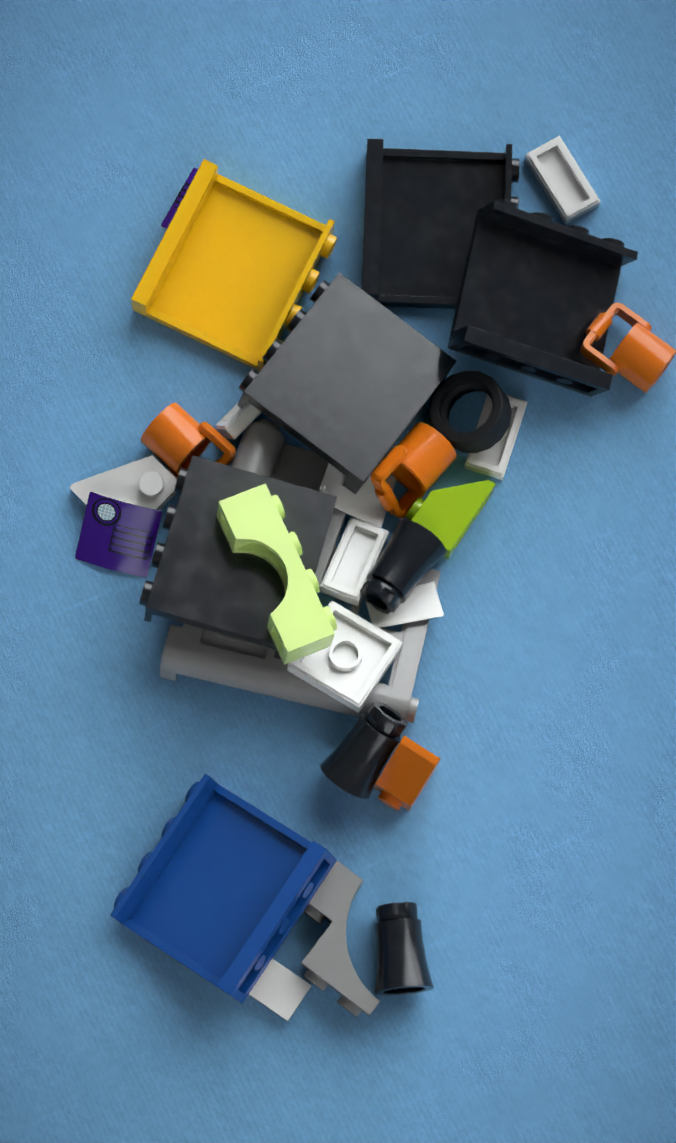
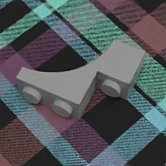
[301,861,380,1017]

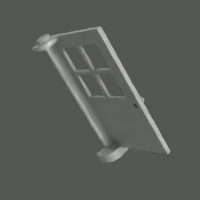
[160,546,441,735]

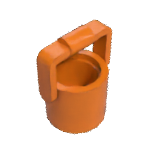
[580,302,676,393]
[140,403,236,478]
[370,422,457,519]

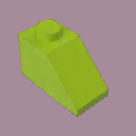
[406,480,496,559]

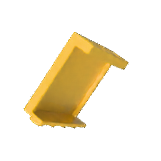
[131,159,338,371]

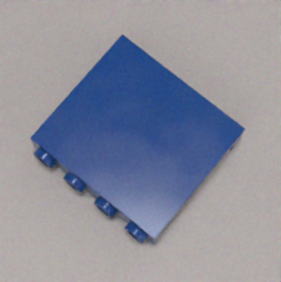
[110,773,337,1004]

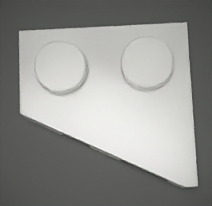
[69,455,177,510]

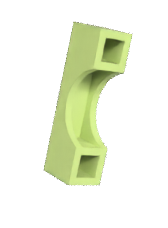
[216,483,337,665]

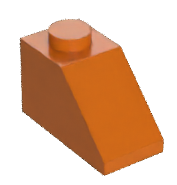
[374,736,440,811]

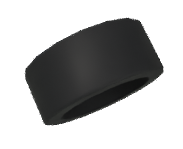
[429,370,512,453]

